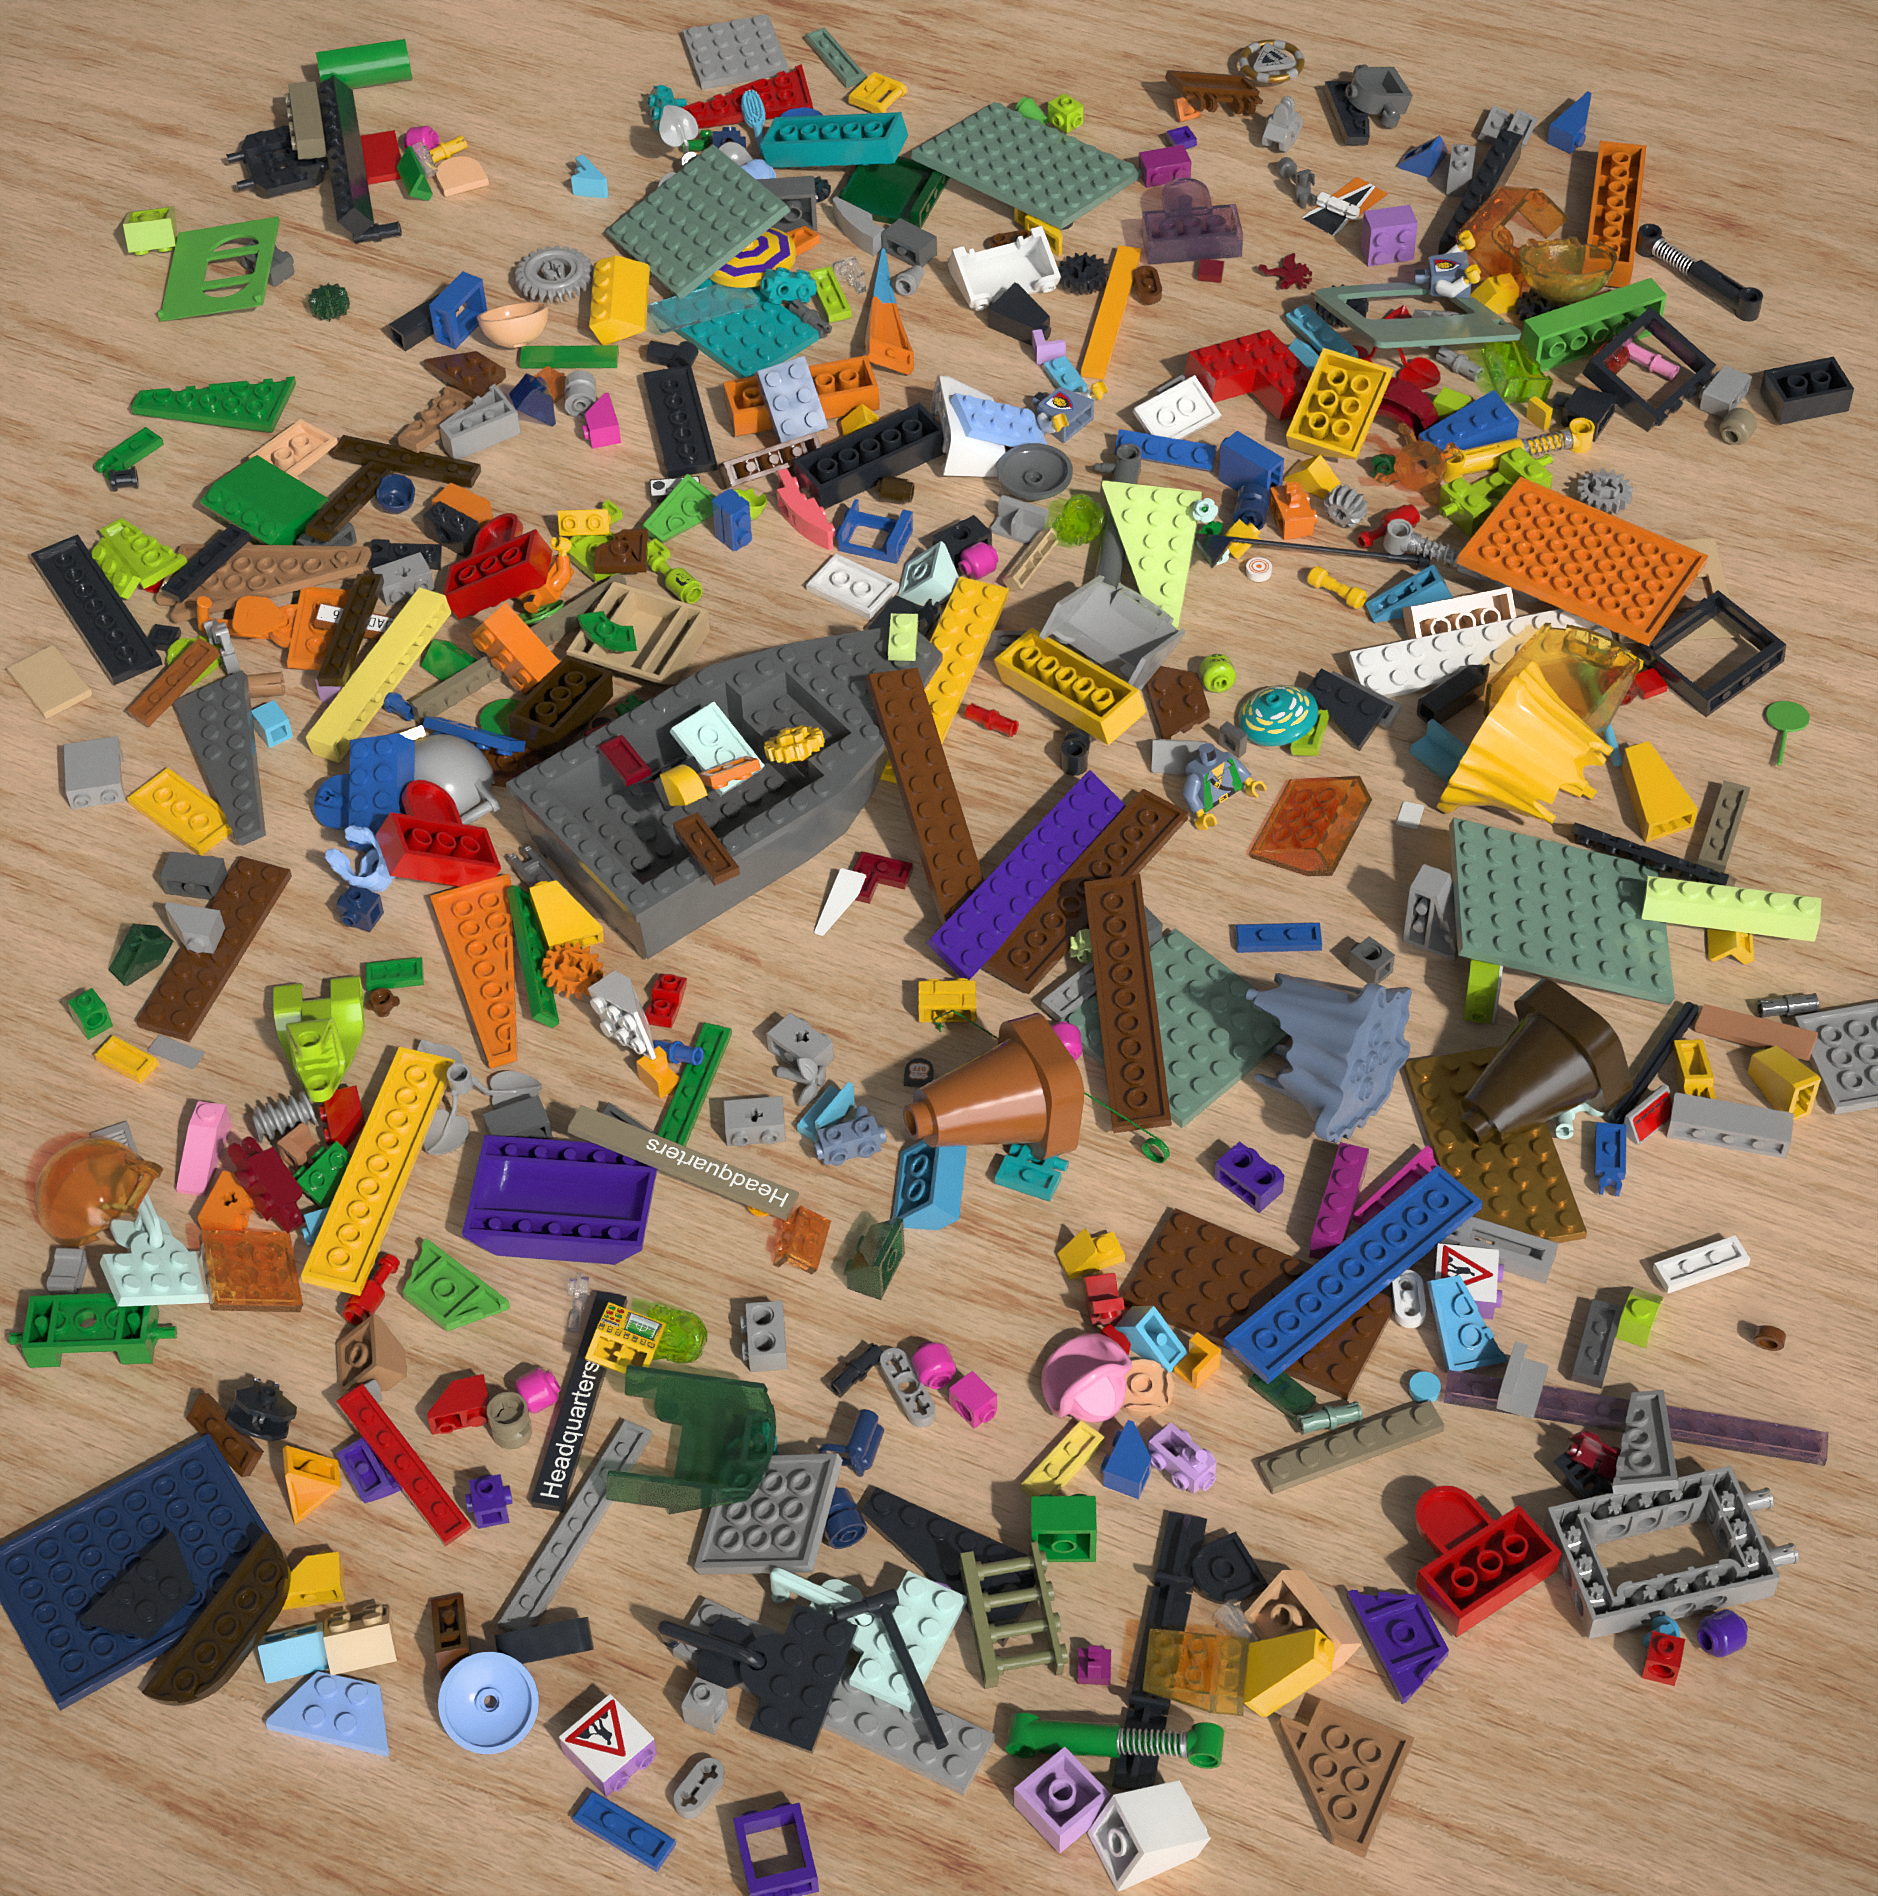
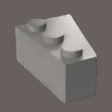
[439,383,521,459]
[1403,864,1458,961]

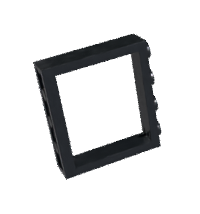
[1582,307,1716,432]
[1639,590,1786,717]

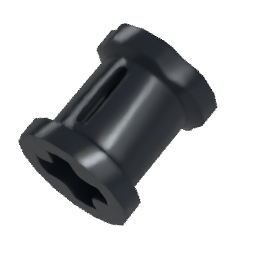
[110,466,139,492]

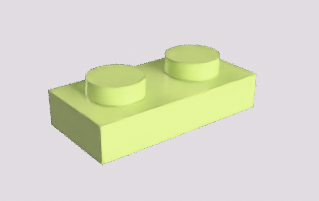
[888,613,918,661]

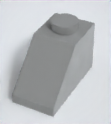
[165,902,225,954]

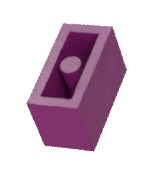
[1139,145,1192,188]

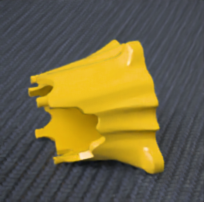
[1436,660,1614,825]

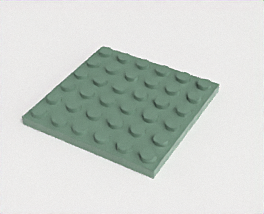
[605,144,790,301]
[1058,928,1291,1128]

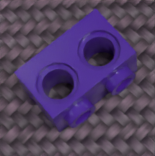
[1215,1141,1285,1213]

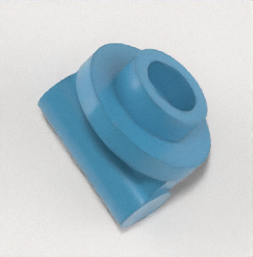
[1642,1614,1680,1647]

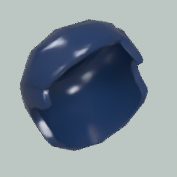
[376,474,415,514]

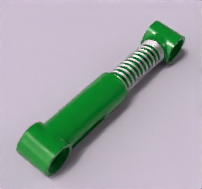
[1005,1713,1225,1769]

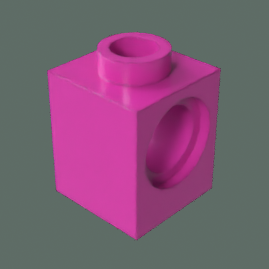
[949,1371,997,1429]

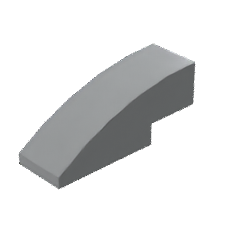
[833,196,885,257]

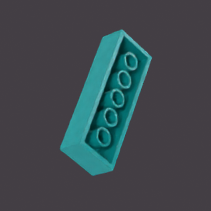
[760,112,908,169]

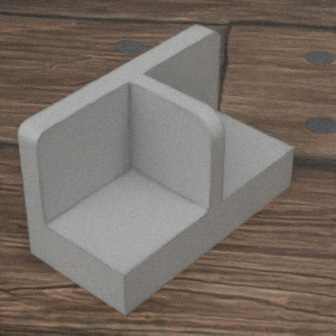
[991,495,1049,545]

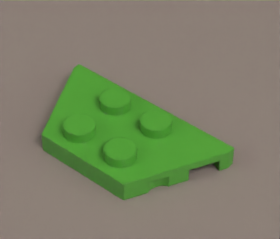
[403,1238,510,1332]

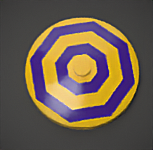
[709,227,796,288]

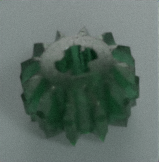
[308,282,350,322]

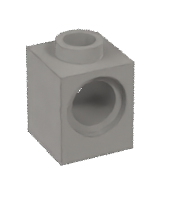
[682,1677,729,1735]

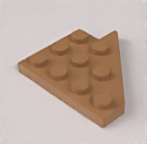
[1279,1699,1415,1858]

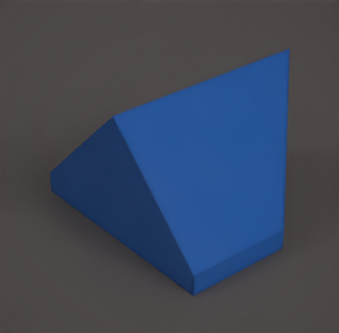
[1397,135,1448,178]

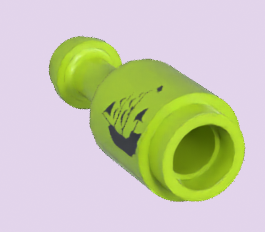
[649,554,703,604]

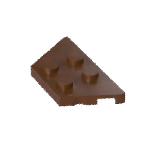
[424,351,506,399]
[1145,666,1210,740]

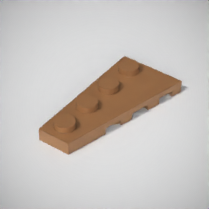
[398,385,473,453]

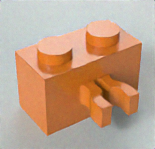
[1269,481,1317,540]

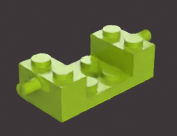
[1438,447,1553,538]

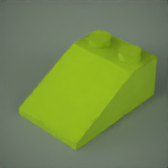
[123,206,177,255]

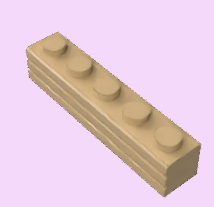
[1002,527,1060,592]

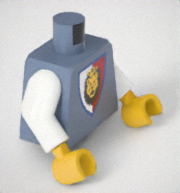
[1414,230,1481,298]
[1032,380,1108,444]

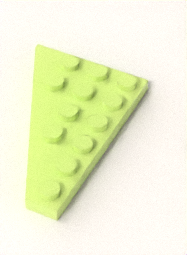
[1102,481,1202,630]

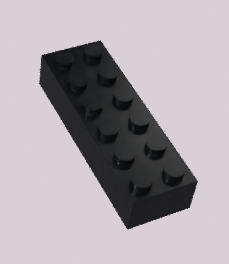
[793,402,946,510]

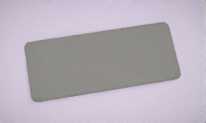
[147,1035,205,1069]

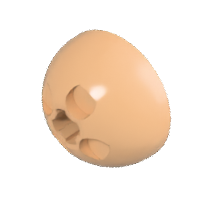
[477,302,548,348]

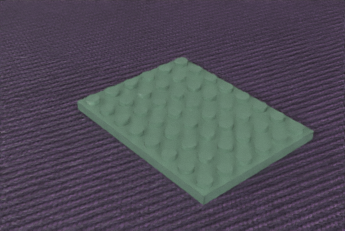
[911,102,1142,229]
[1449,817,1675,1005]

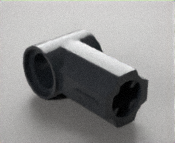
[646,340,699,368]

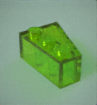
[1481,340,1554,403]

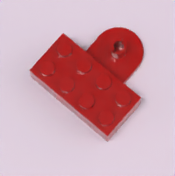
[443,513,553,620]
[376,780,501,887]
[1415,1486,1562,1638]

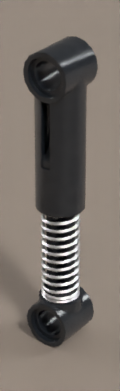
[1635,223,1763,322]

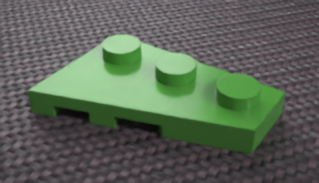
[641,474,716,544]

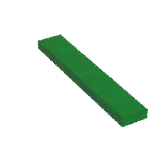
[507,885,559,1029]
[657,1022,732,1147]

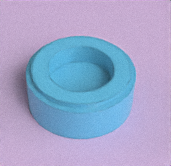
[1409,1371,1441,1403]

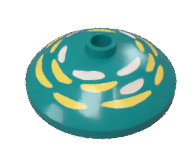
[1238,685,1318,746]

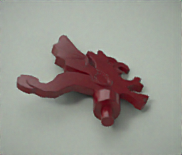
[1258,253,1313,290]

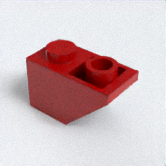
[319,1085,366,1150]
[427,1374,490,1435]

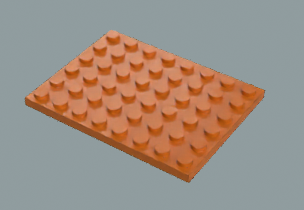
[1456,477,1708,646]

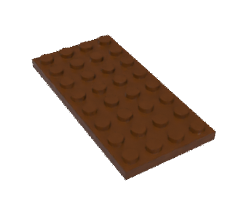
[1123,1208,1394,1400]

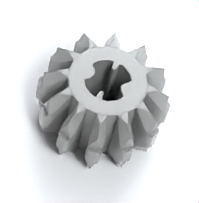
[1323,484,1368,528]

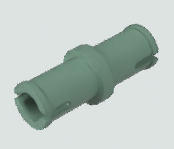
[1296,1401,1363,1435]

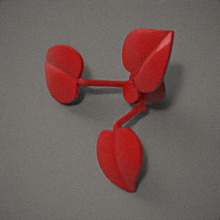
[1352,305,1441,390]

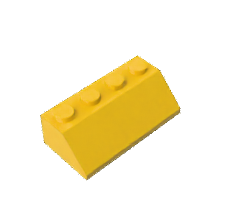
[589,255,650,345]

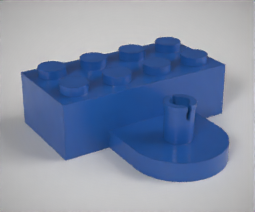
[314,733,415,853]

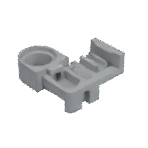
[203,619,241,676]

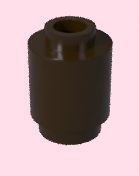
[876,476,915,504]

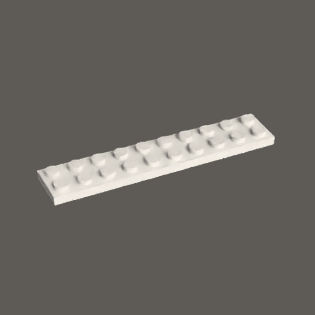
[1348,609,1616,698]

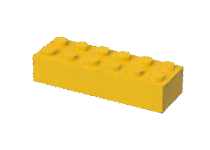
[994,627,1146,745]

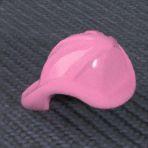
[1041,1333,1132,1423]

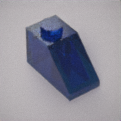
[509,373,556,427]

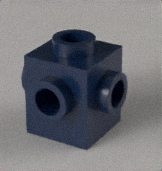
[712,127,746,149]
[337,885,384,932]

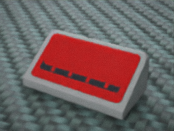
[1623,1084,1673,1145]

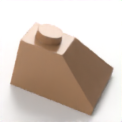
[336,1314,407,1396]

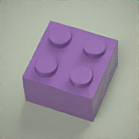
[1360,205,1418,267]

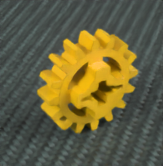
[764,725,825,764]

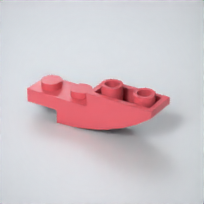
[777,468,836,550]

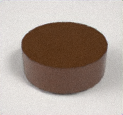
[1753,1325,1786,1351]

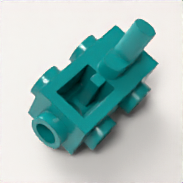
[647,85,687,131]
[760,267,817,306]

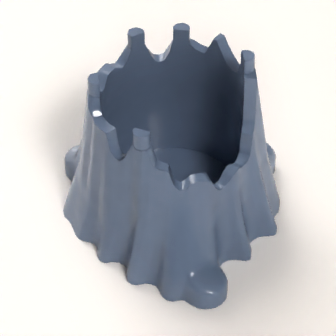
[1246,973,1412,1143]

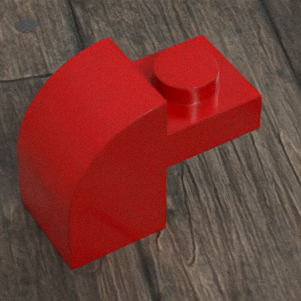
[1082,1273,1125,1326]

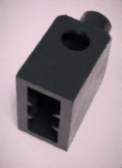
[1552,387,1617,442]

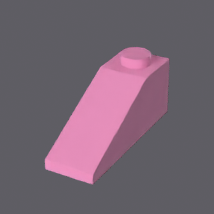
[176,1101,232,1196]

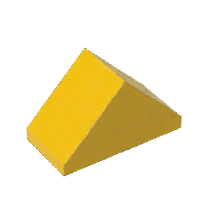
[1284,454,1341,499]

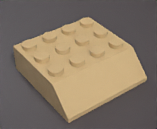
[566,582,710,684]

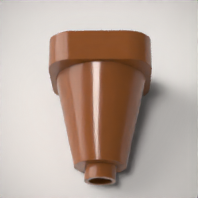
[903,1013,1084,1160]

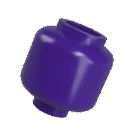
[1697,1609,1748,1658]

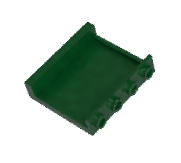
[839,156,951,228]

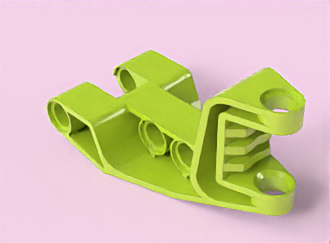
[273,975,365,1102]

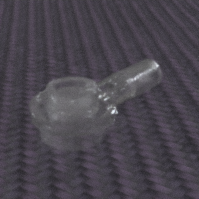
[567,1272,589,1332]

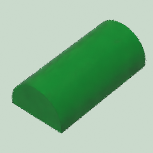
[316,39,412,89]

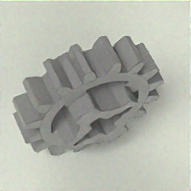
[1576,468,1633,514]

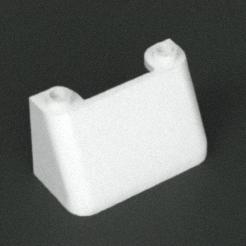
[948,226,1061,311]
[930,375,1006,477]

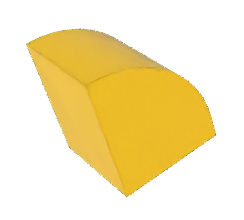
[841,404,880,437]
[660,764,707,806]

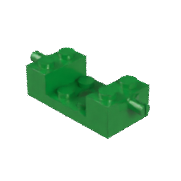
[9,1293,177,1368]

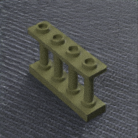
[959,1541,1068,1689]

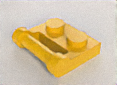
[848,72,908,113]

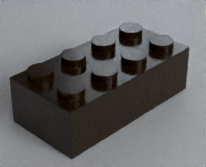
[509,655,613,756]

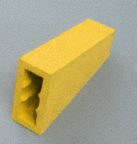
[1621,741,1698,843]

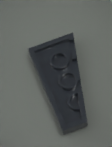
[1323,81,1370,146]

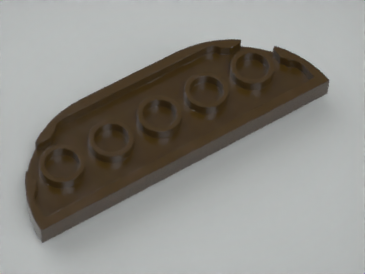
[142,1532,291,1706]

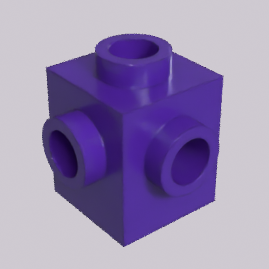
[465,1474,513,1529]

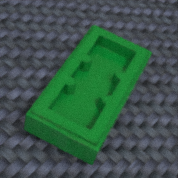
[365,957,424,991]

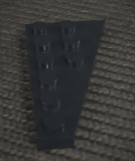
[861,1487,1047,1648]

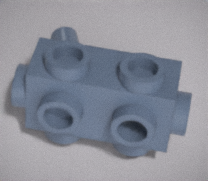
[813,1106,887,1166]

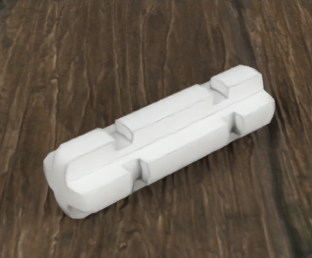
[1316,192,1360,220]

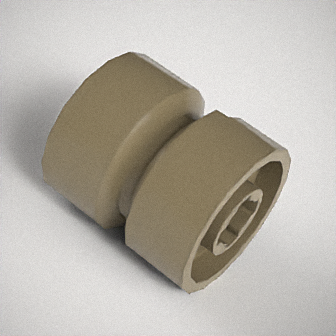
[487,1392,532,1450]

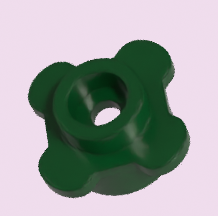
[1371,454,1397,479]

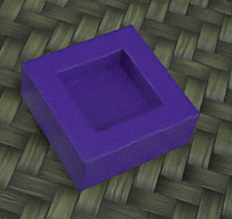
[1166,125,1197,149]

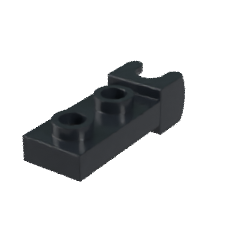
[370,539,442,571]

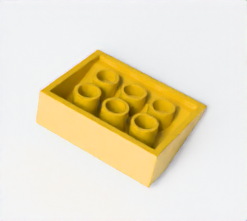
[1286,348,1394,460]

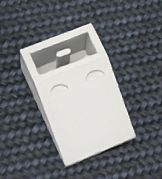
[588,971,656,1060]

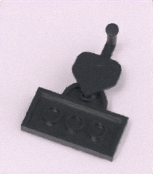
[657,1604,859,1754]

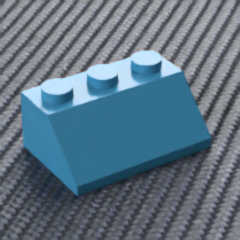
[892,1140,967,1230]

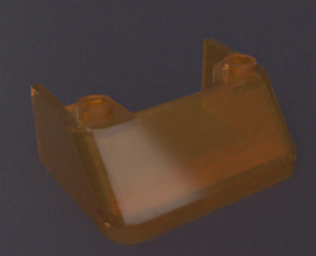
[1456,186,1569,278]

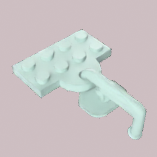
[100,1167,236,1306]
[770,1567,967,1712]

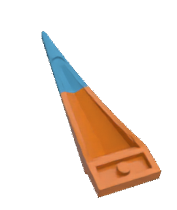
[864,248,914,375]

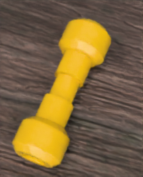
[1307,565,1367,609]

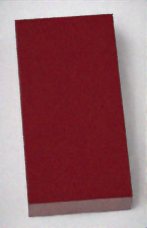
[598,735,651,787]

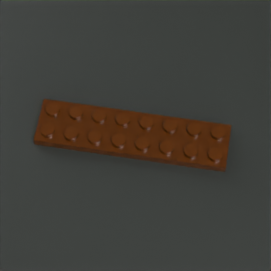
[137,856,292,1042]

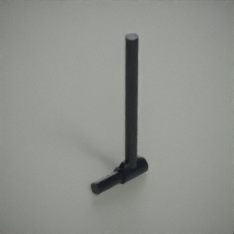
[832,1588,949,1750]

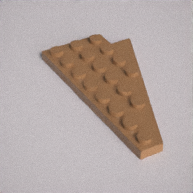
[156,544,372,623]

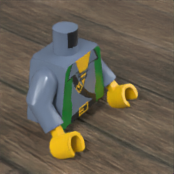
[1182,743,1266,830]

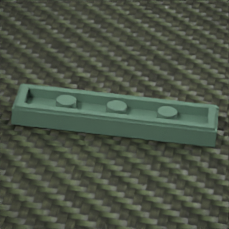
[805,28,866,88]

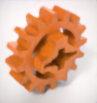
[541,942,604,999]

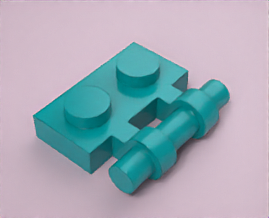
[995,1144,1069,1202]

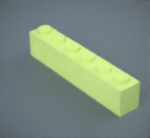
[1642,876,1822,942]

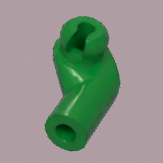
[682,130,713,151]

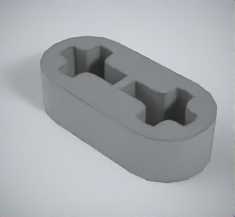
[673,1758,725,1819]

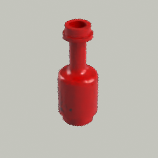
[1357,504,1420,549]
[342,1254,400,1326]

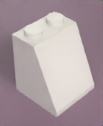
[1087,1780,1211,1891]

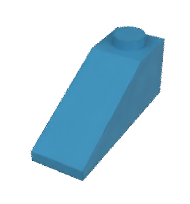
[1365,564,1453,623]

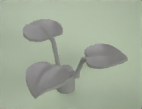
[657,105,753,189]
[417,1040,542,1155]

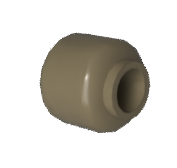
[1719,408,1757,445]

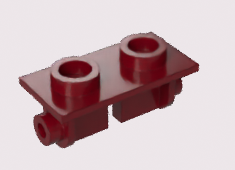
[1566,1431,1621,1483]

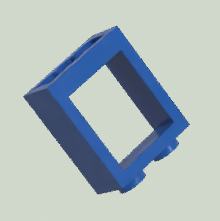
[429,271,487,349]

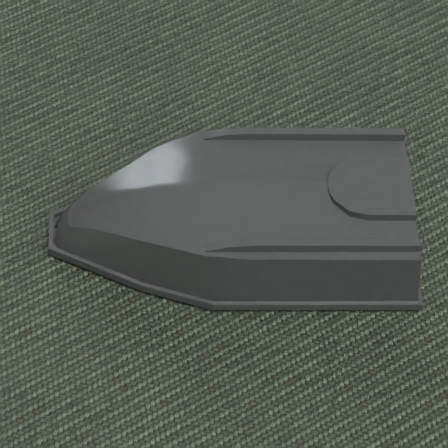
[506,626,943,960]

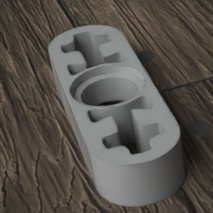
[880,1348,935,1428]

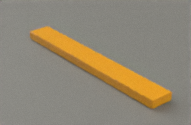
[1081,245,1142,380]

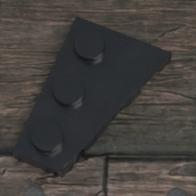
[1307,668,1389,751]

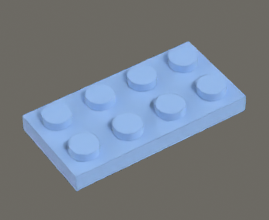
[950,393,1047,447]

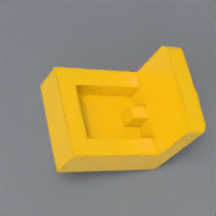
[1223,519,1261,560]

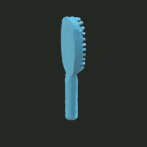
[741,89,765,158]

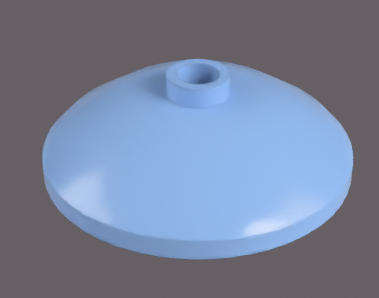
[438,1652,539,1754]

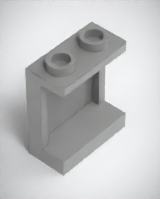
[64,736,125,809]

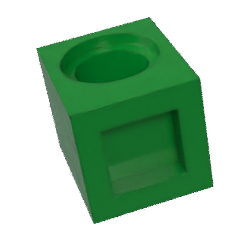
[67,988,113,1040]

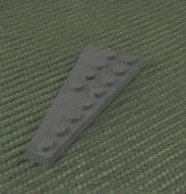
[174,670,266,846]

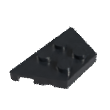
[79,1531,197,1640]

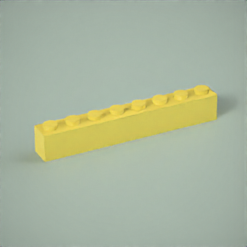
[306,587,451,763]

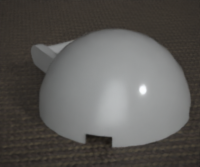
[414,734,500,825]

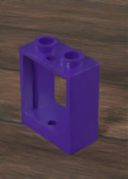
[733,1802,819,1896]

